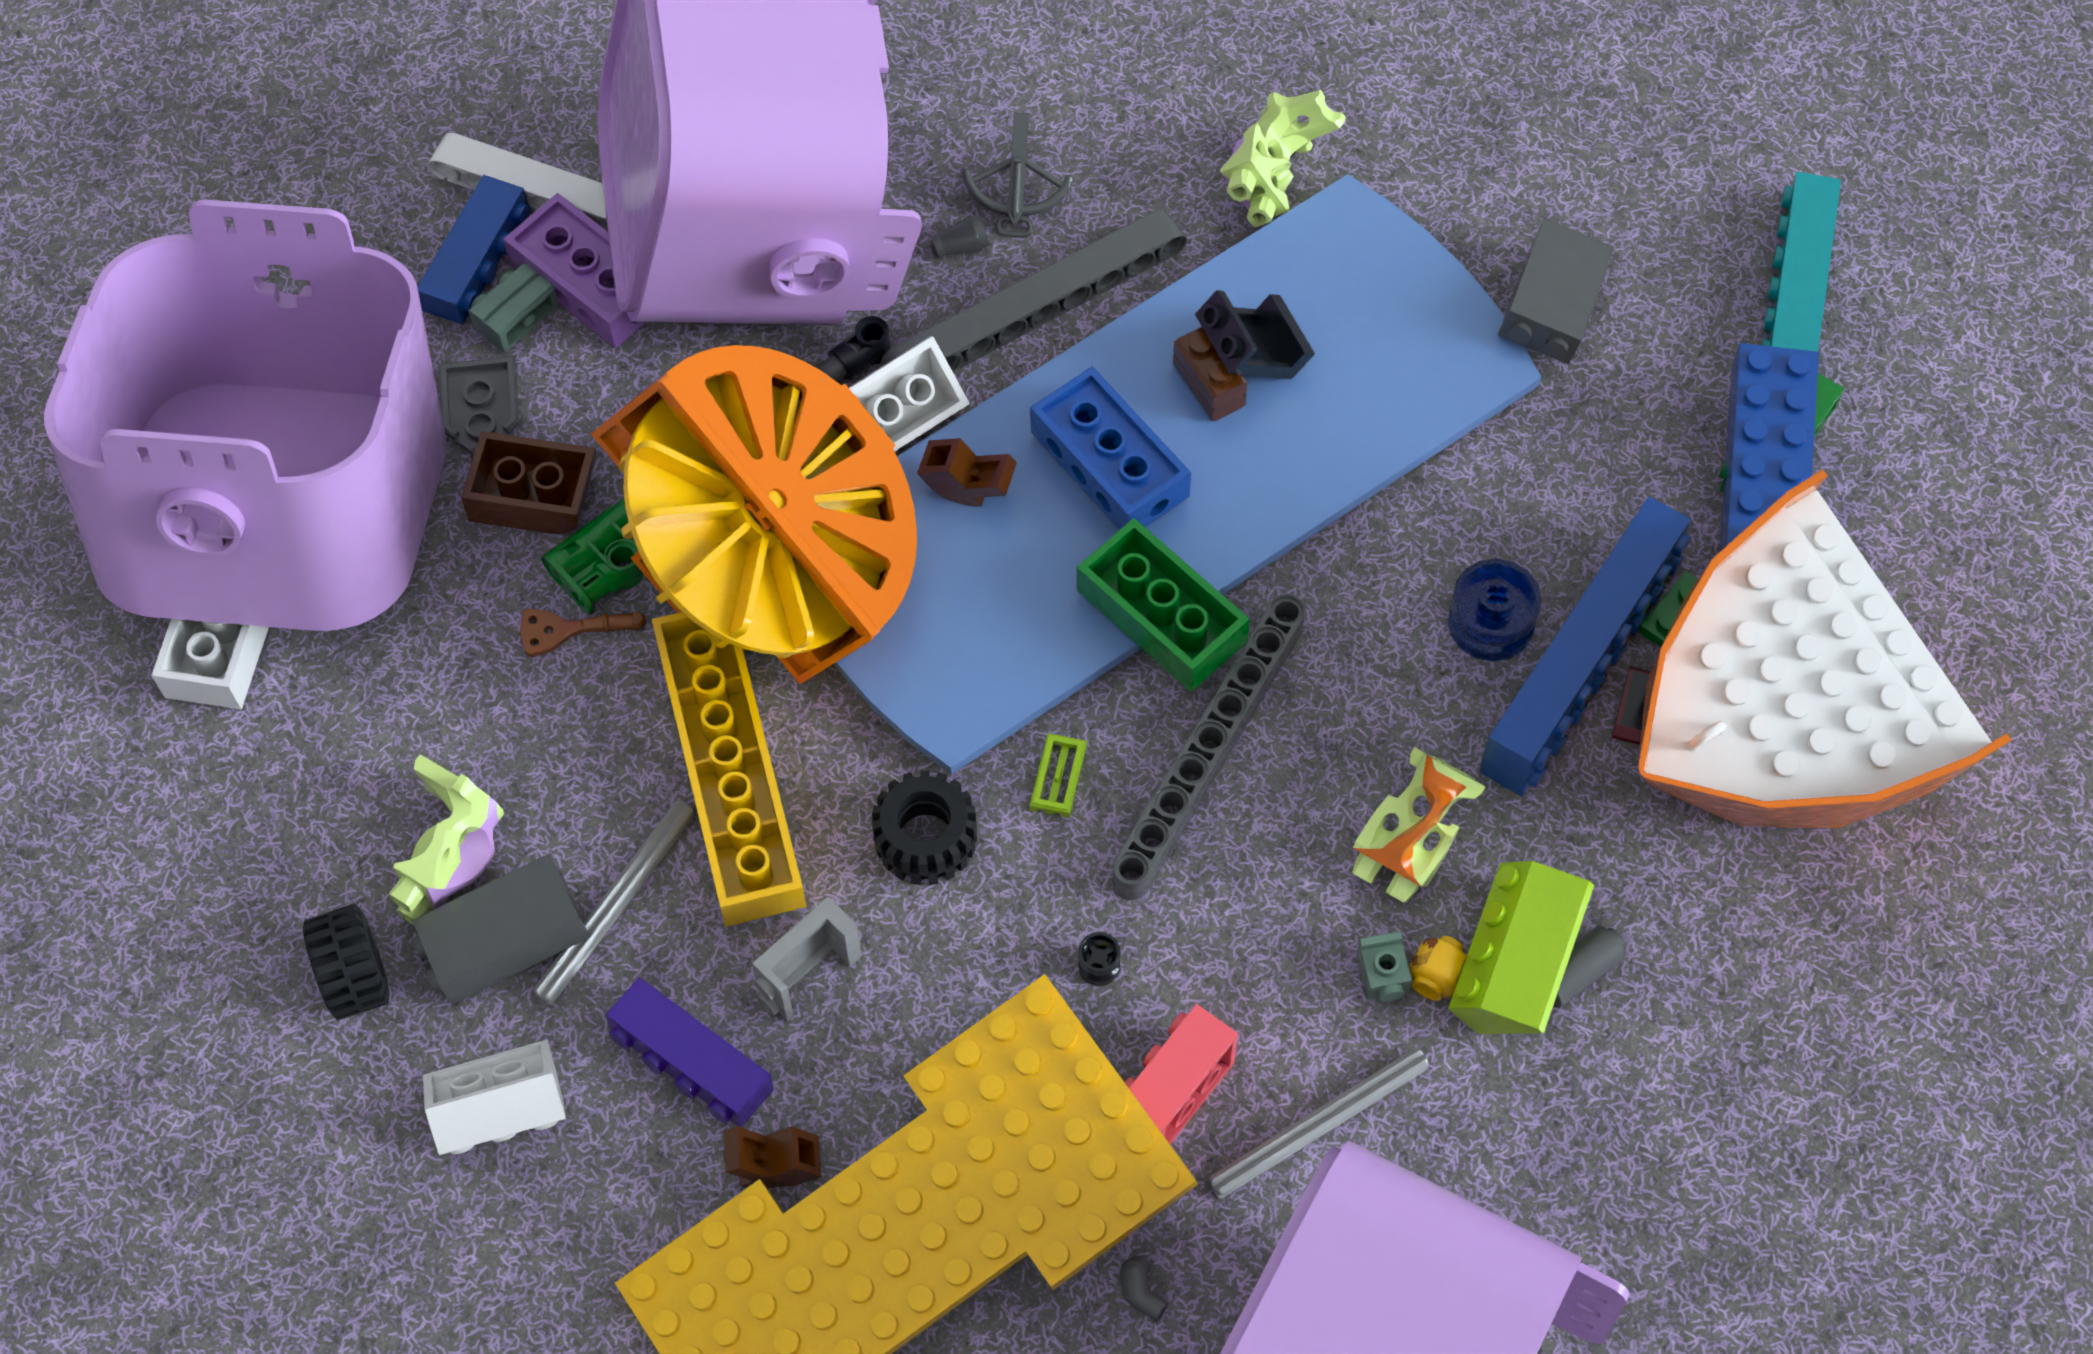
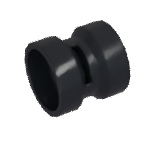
[1078,932,1120,986]

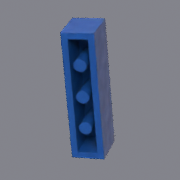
[418,174,530,325]

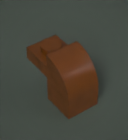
[917,438,1017,506]
[723,1126,822,1188]

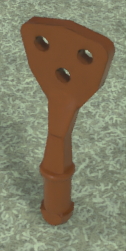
[520,608,646,657]

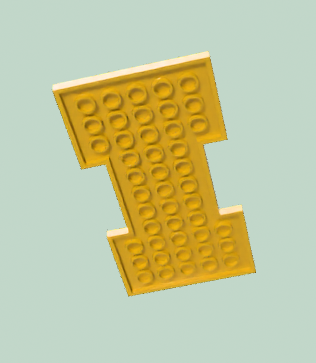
[615,974,1198,1354]

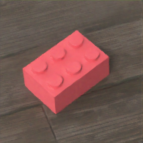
[1125,1003,1238,1144]

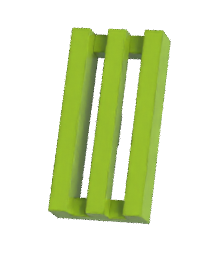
[1030,733,1087,818]

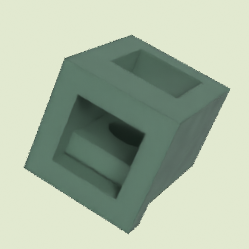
[1357,931,1412,1002]

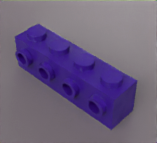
[606,977,774,1128]

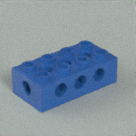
[1030,366,1191,530]

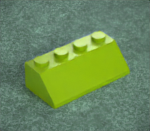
[1448,861,1594,1034]

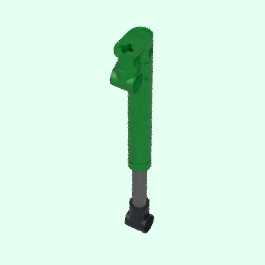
[541,316,891,615]

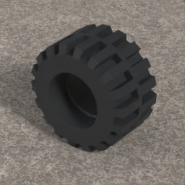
[872,771,977,885]
[303,903,389,1021]

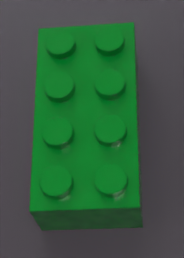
[1076,518,1250,692]

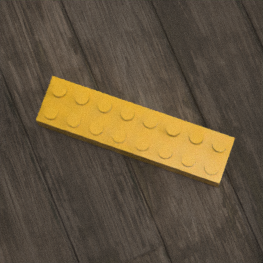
[652,612,807,927]

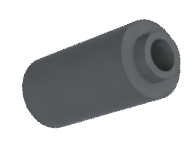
[1553,925,1625,1008]

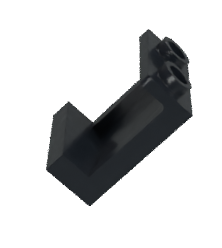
[1195,290,1315,379]

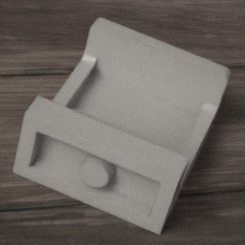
[752,897,862,1022]

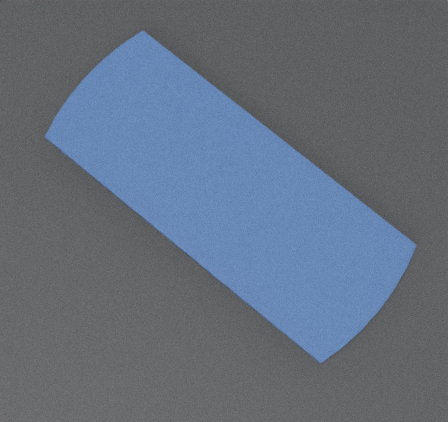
[834,174,1542,775]

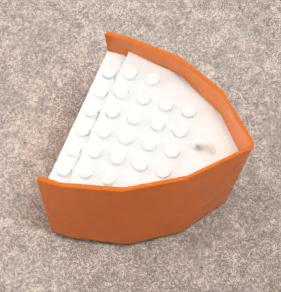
[1638,469,2011,829]

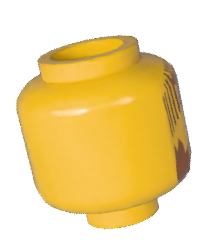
[1408,936,1467,1001]

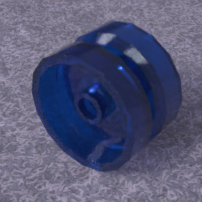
[1447,558,1542,662]

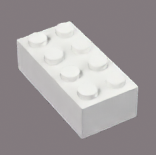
[151,619,269,710]

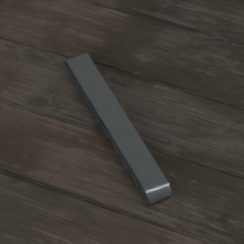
[881,209,1188,372]
[1112,594,1305,900]

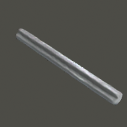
[533,800,695,1005]
[1208,1048,1429,1198]

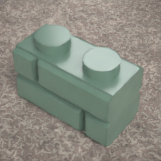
[468,263,559,353]

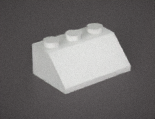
[848,336,970,451]
[423,1039,566,1155]

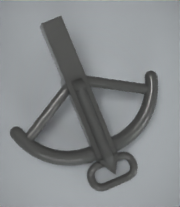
[962,112,1074,238]

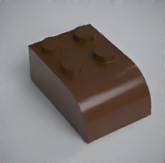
[461,431,597,534]

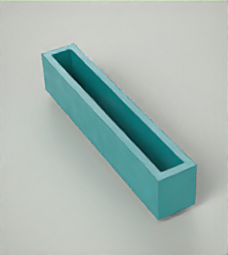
[1761,171,1841,352]

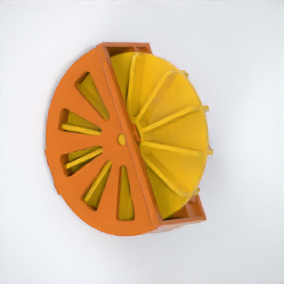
[591,345,917,684]

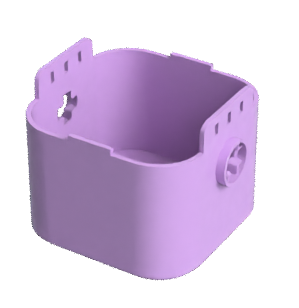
[598,0,922,325]
[44,199,447,631]
[1220,1140,1630,1354]

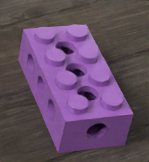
[503,193,646,349]

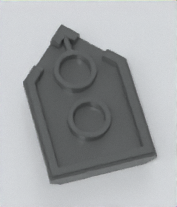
[438,356,520,454]

